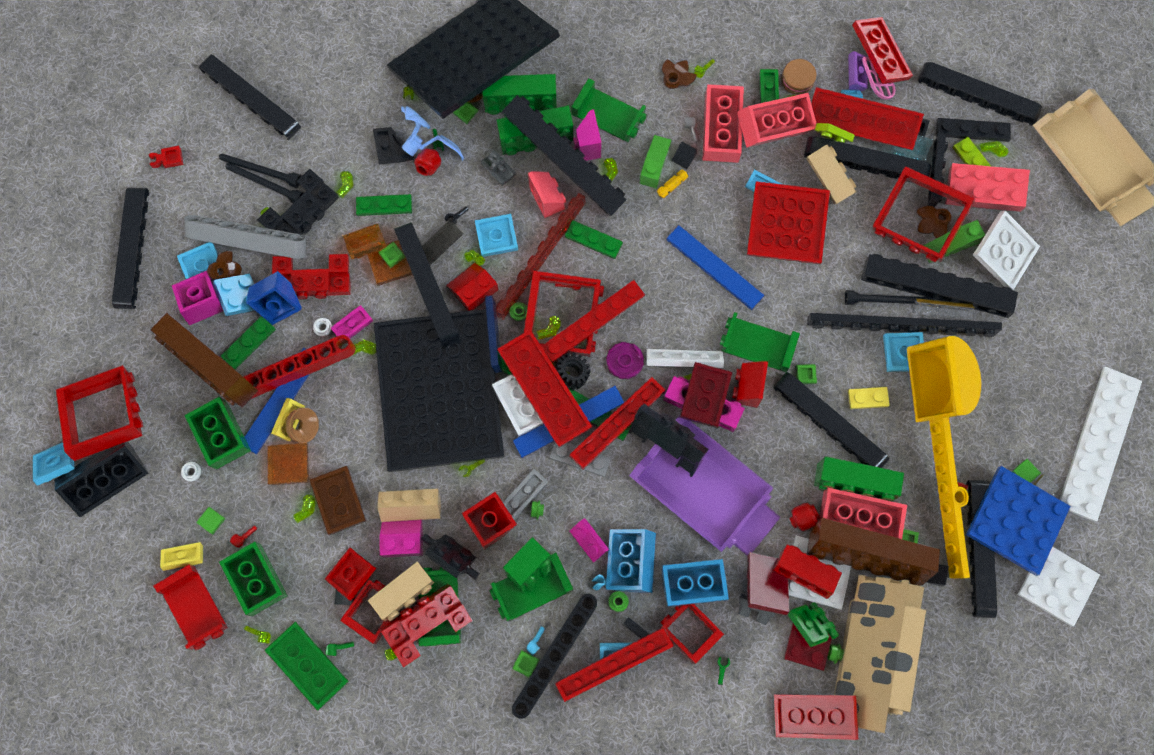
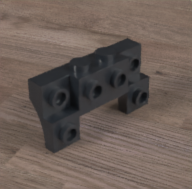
[257,169,339,235]
[628,404,709,477]

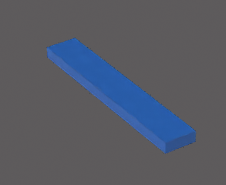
[667,225,764,310]
[245,347,312,455]
[513,386,625,458]

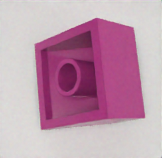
[573,109,602,161]
[172,271,224,326]
[380,520,423,558]

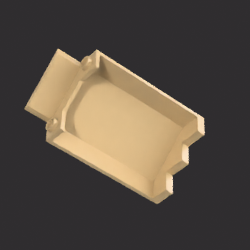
[1033,89,1154,227]

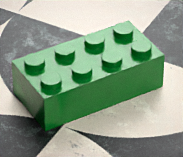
[483,74,557,115]
[496,105,574,156]
[814,456,904,501]
[503,537,552,593]

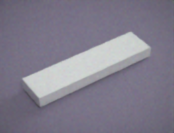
[646,349,724,368]

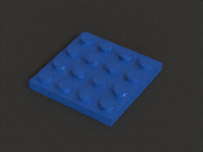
[966,466,1071,576]

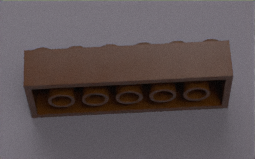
[150,313,258,408]
[807,518,940,586]

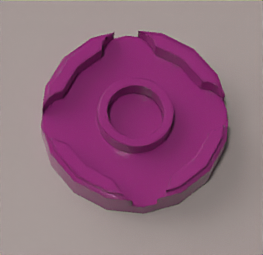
[606,342,644,379]

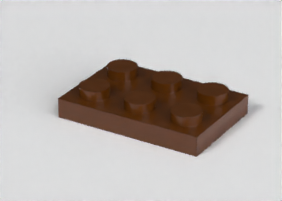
[310,466,367,536]

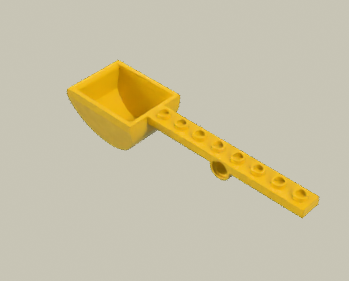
[907,336,981,578]

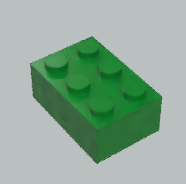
[184,396,251,470]
[219,542,288,617]

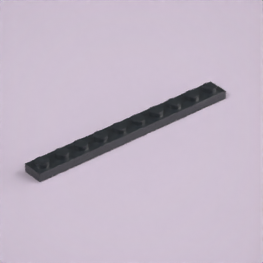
[807,313,1002,337]

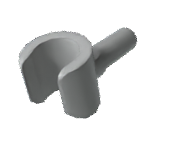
[684,117,699,142]

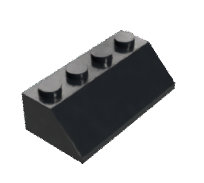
[54,441,149,517]

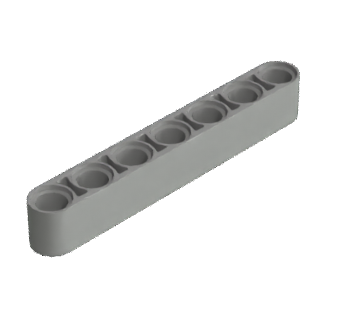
[184,215,306,259]

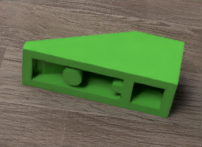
[639,135,672,188]
[923,220,985,263]

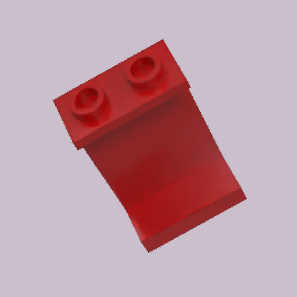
[154,564,228,651]

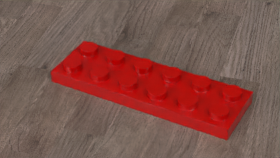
[811,87,924,151]
[497,329,592,448]

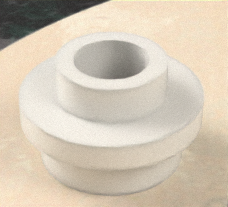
[313,318,332,337]
[181,462,201,482]

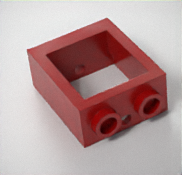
[340,580,400,644]
[660,604,724,664]

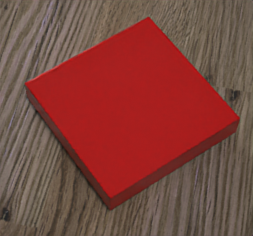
[325,548,377,601]

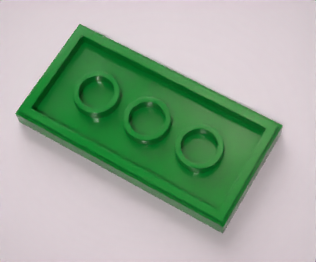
[265,622,349,711]

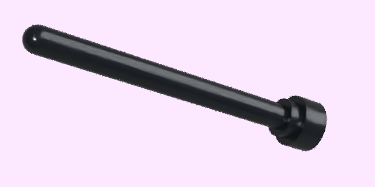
[219,154,302,188]
[225,163,304,203]
[845,290,936,305]

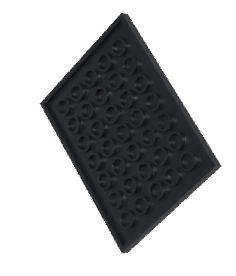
[387,0,560,119]
[374,309,505,472]

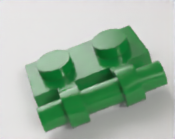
[788,602,839,647]

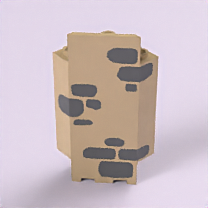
[834,575,926,733]

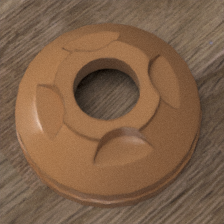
[286,408,319,443]

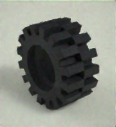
[555,353,591,390]

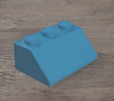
[606,529,656,593]
[661,559,729,606]

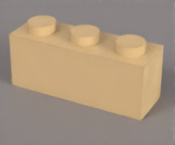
[806,145,856,204]
[378,489,441,522]
[368,562,434,621]

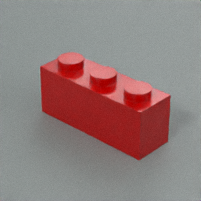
[773,544,842,599]

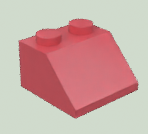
[528,171,566,218]

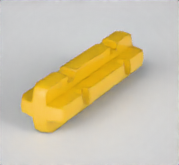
[657,169,688,198]

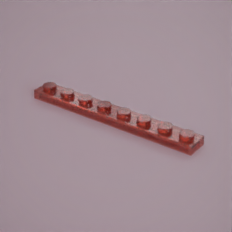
[496,193,586,320]

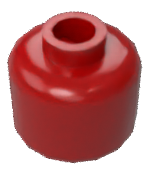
[414,148,442,176]
[789,502,820,532]

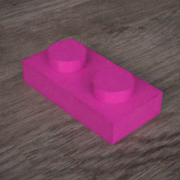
[331,305,373,339]
[569,518,609,563]

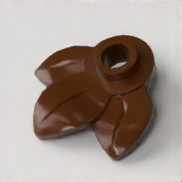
[662,59,697,89]
[917,206,951,239]
[207,251,242,280]

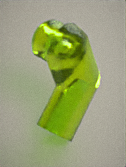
[980,141,1009,157]
[603,158,618,184]
[336,171,354,198]
[464,250,485,265]
[537,316,561,340]
[353,340,376,355]
[293,494,316,523]

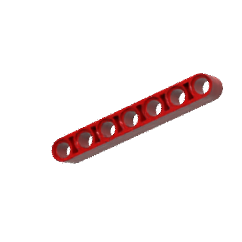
[243,335,356,399]

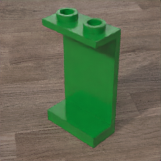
[571,78,647,143]
[719,312,800,372]
[489,553,574,622]
[418,567,461,647]

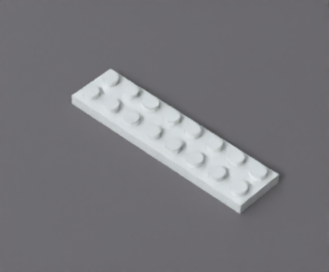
[1059,367,1142,522]

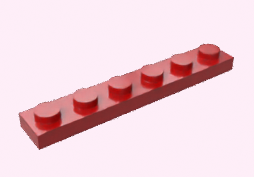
[541,280,645,363]
[569,377,665,470]
[555,627,674,702]

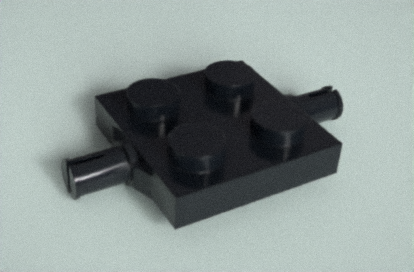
[421,533,480,580]

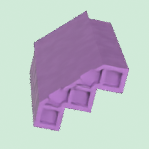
[629,416,780,555]

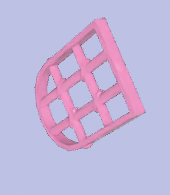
[862,57,896,100]

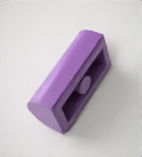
[848,51,868,92]

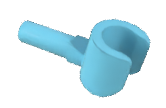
[592,574,606,590]
[526,626,545,656]

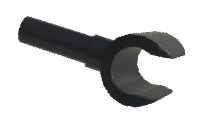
[445,206,469,226]

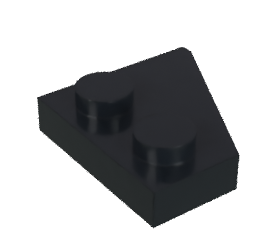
[373,127,414,165]

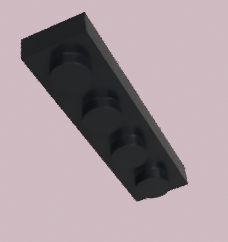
[936,118,1011,142]
[927,133,948,208]

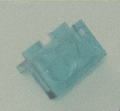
[890,135,933,161]

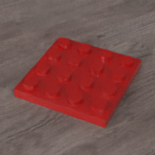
[746,181,830,264]

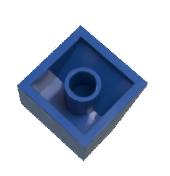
[246,271,302,325]

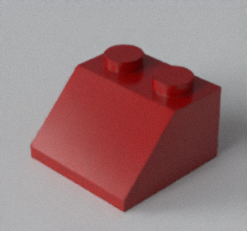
[446,263,499,311]
[732,361,768,408]
[462,492,517,550]

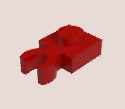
[148,145,184,168]

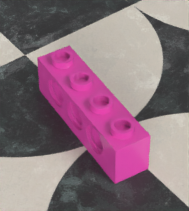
[663,376,745,432]

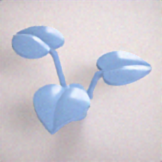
[401,106,464,161]

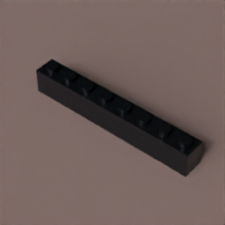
[501,95,627,216]
[861,254,1018,318]

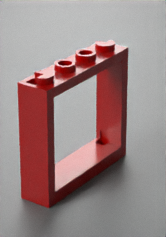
[873,166,975,262]
[524,271,604,357]
[56,365,143,461]

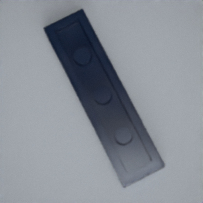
[485,295,502,373]

